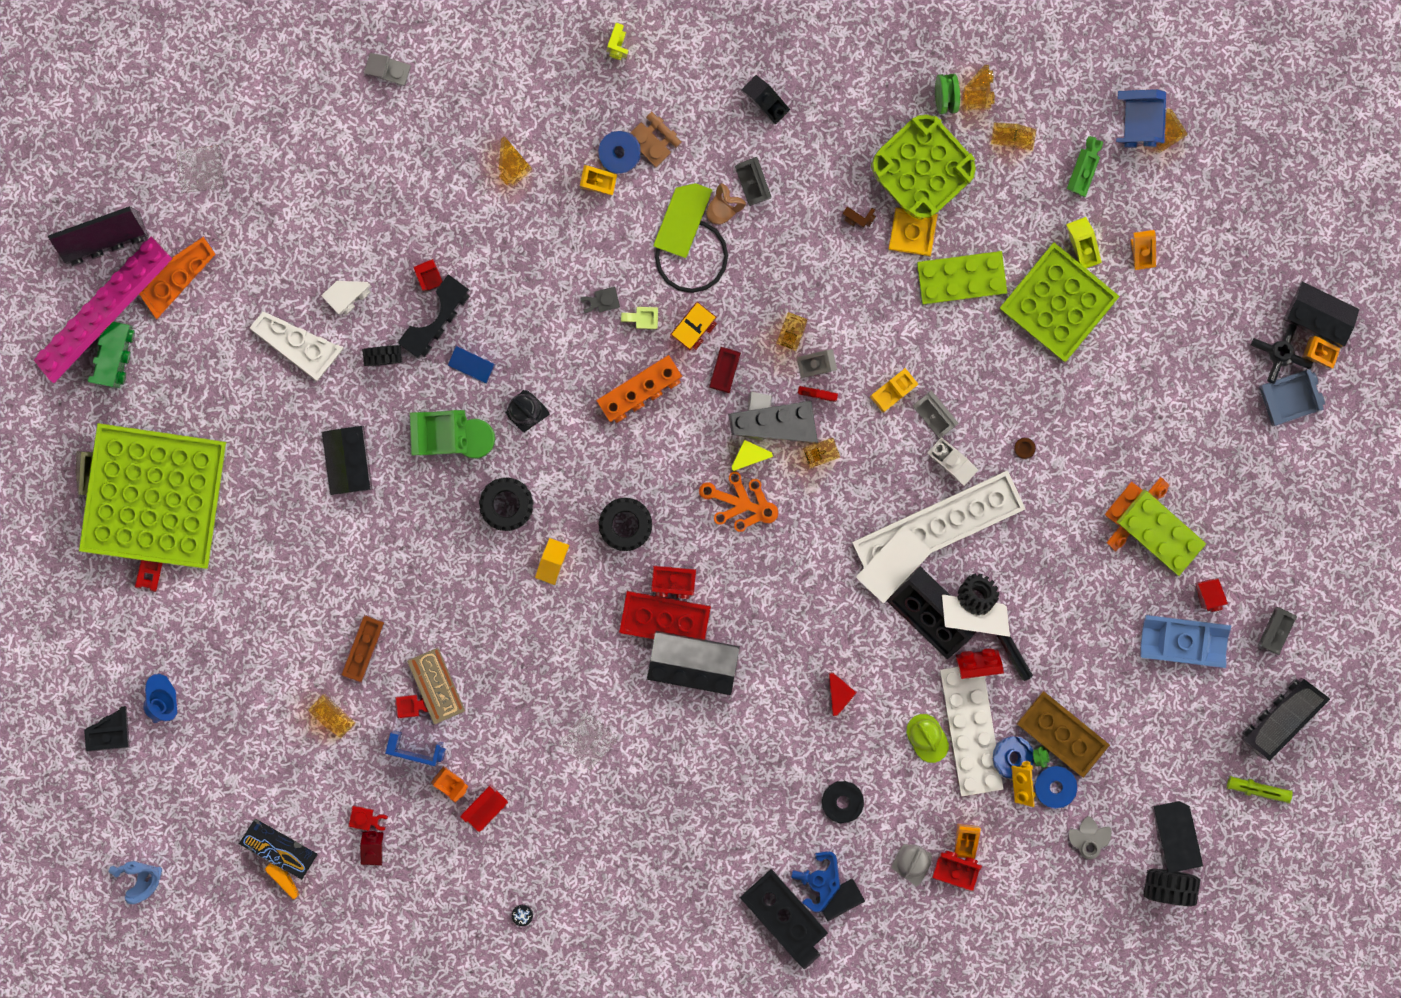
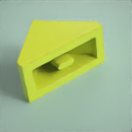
[731,440,773,471]

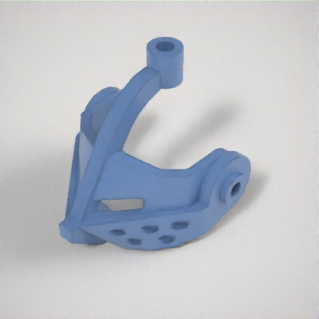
[109,861,162,904]

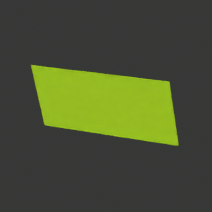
[653,183,713,258]

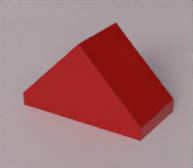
[829,672,857,716]

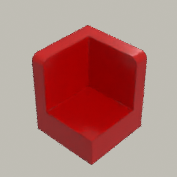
[413,259,443,292]

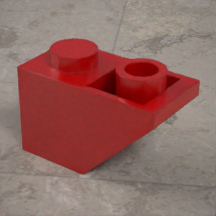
[1195,578,1228,612]

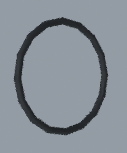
[655,221,728,293]

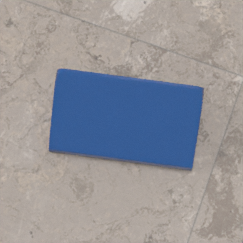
[448,346,495,384]

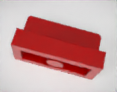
[460,784,508,832]

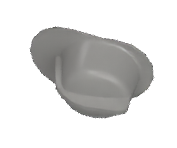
[891,844,932,887]

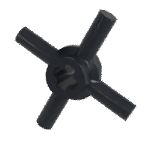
[1250,324,1314,384]

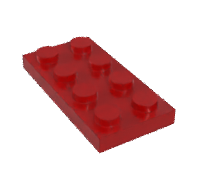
[619,591,711,640]

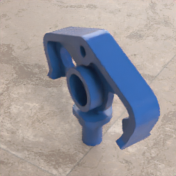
[791,851,840,913]

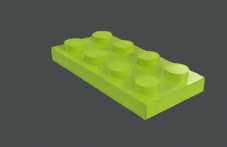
[917,251,1007,305]
[1117,489,1206,576]

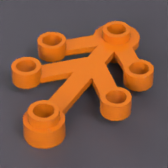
[699,472,778,532]

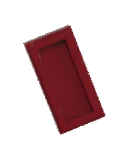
[709,347,741,393]

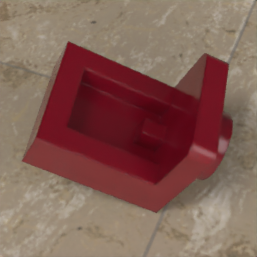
[360,831,384,866]

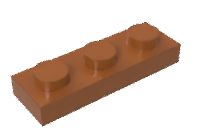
[341,615,385,682]

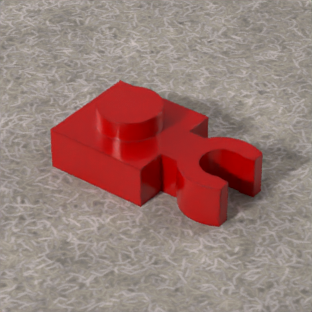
[395,695,428,718]
[348,805,388,831]

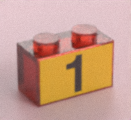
[670,301,717,351]

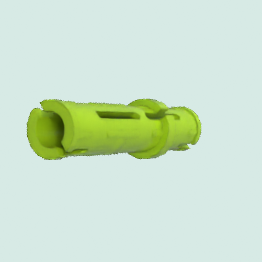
[1227,776,1293,804]

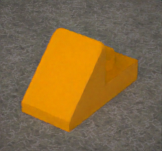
[1131,230,1156,270]

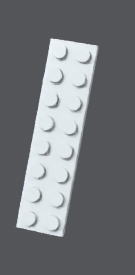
[852,470,1025,568]

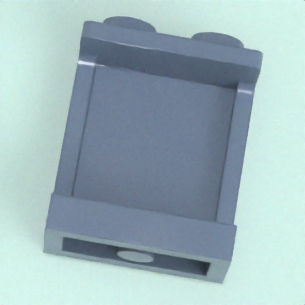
[1259,369,1325,426]

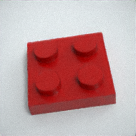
[956,648,1004,679]

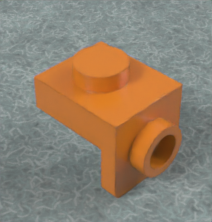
[431,766,468,803]

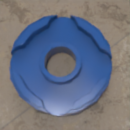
[598,131,641,174]
[992,736,1034,779]
[1034,766,1078,809]

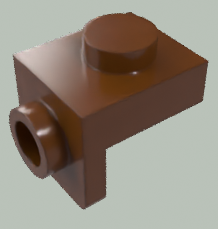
[842,206,876,229]

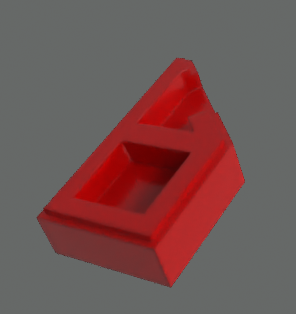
[798,386,838,402]

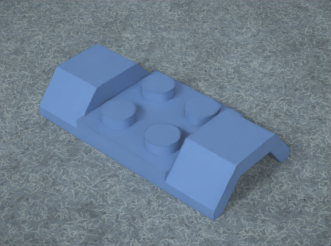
[1140,615,1231,668]

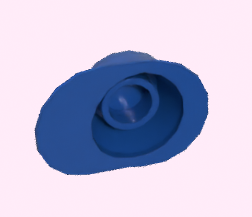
[143,674,177,723]

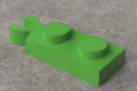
[1067,136,1103,197]

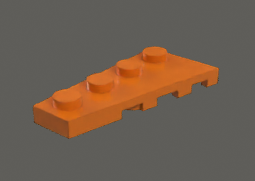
[139,236,216,319]

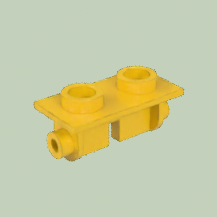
[1011,761,1036,807]

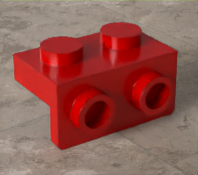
[651,566,696,599]
[932,850,982,892]

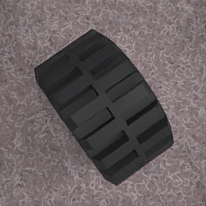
[479,477,534,531]
[598,498,652,551]
[1143,869,1201,907]

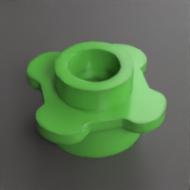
[1033,746,1050,768]

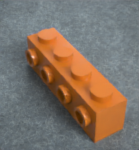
[596,355,683,423]

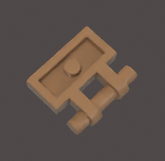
[630,112,682,168]

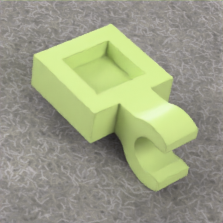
[621,307,658,329]

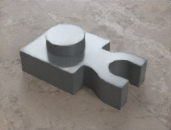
[581,287,620,314]

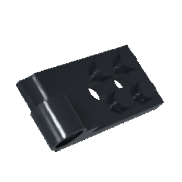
[739,869,828,970]

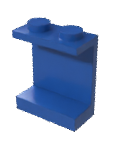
[1116,89,1166,148]
[385,730,446,766]

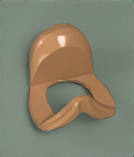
[706,183,746,225]

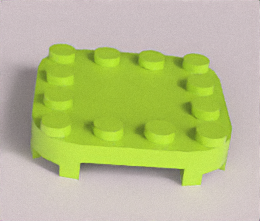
[871,114,976,220]

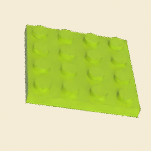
[999,242,1120,363]

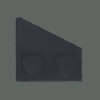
[84,706,130,752]

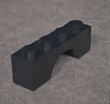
[397,274,470,359]

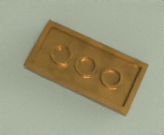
[1016,691,1110,778]

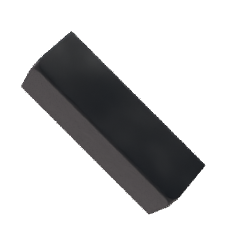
[816,879,865,922]

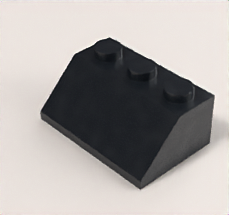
[1283,281,1360,348]
[322,426,373,495]

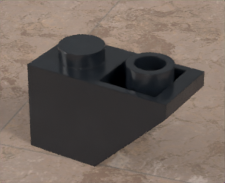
[741,75,790,125]

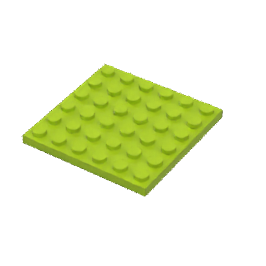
[78,423,226,569]

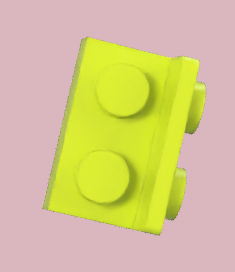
[606,23,629,60]

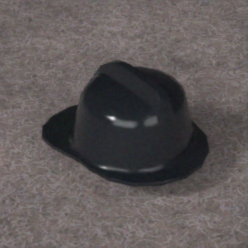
[505,390,550,432]

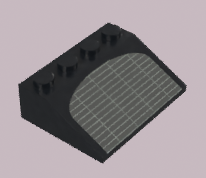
[1241,678,1330,761]

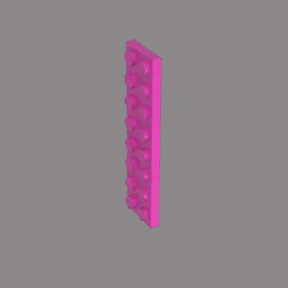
[34,236,173,383]

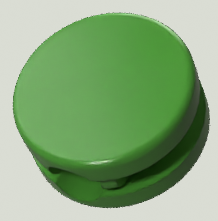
[935,74,960,114]
[462,419,495,459]

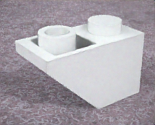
[321,281,372,315]
[927,437,978,486]

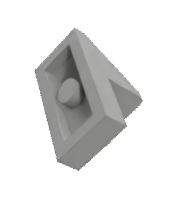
[364,53,411,86]
[797,349,837,378]

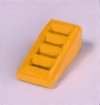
[265,863,299,899]

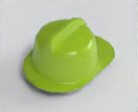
[906,714,949,763]

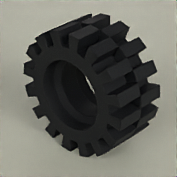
[362,345,402,366]
[957,573,999,615]

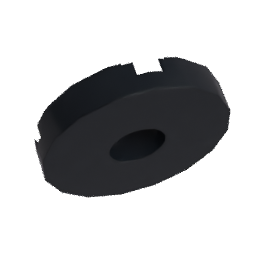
[822,781,864,823]

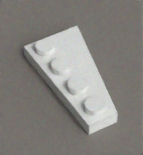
[250,312,344,382]

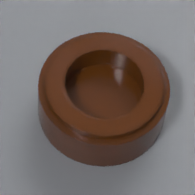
[1014,438,1036,459]

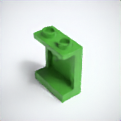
[410,410,468,455]

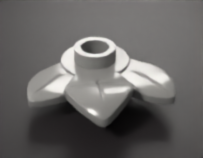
[1069,816,1112,859]

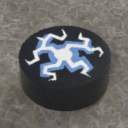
[511,904,533,926]

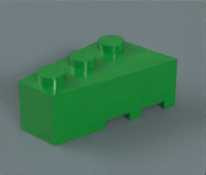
[88,322,135,388]

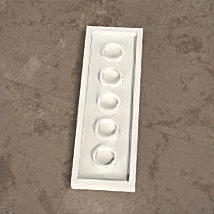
[940,667,1003,796]

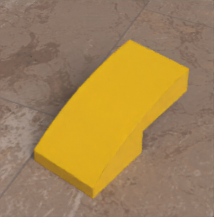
[870,368,919,413]

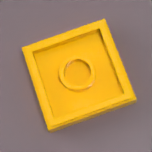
[888,207,938,257]

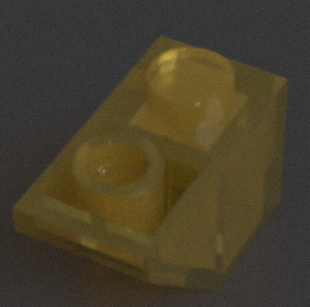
[963,65,995,111]

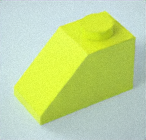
[1066,217,1102,269]

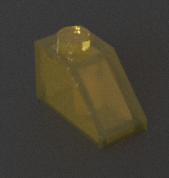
[499,136,533,187]
[308,693,356,738]

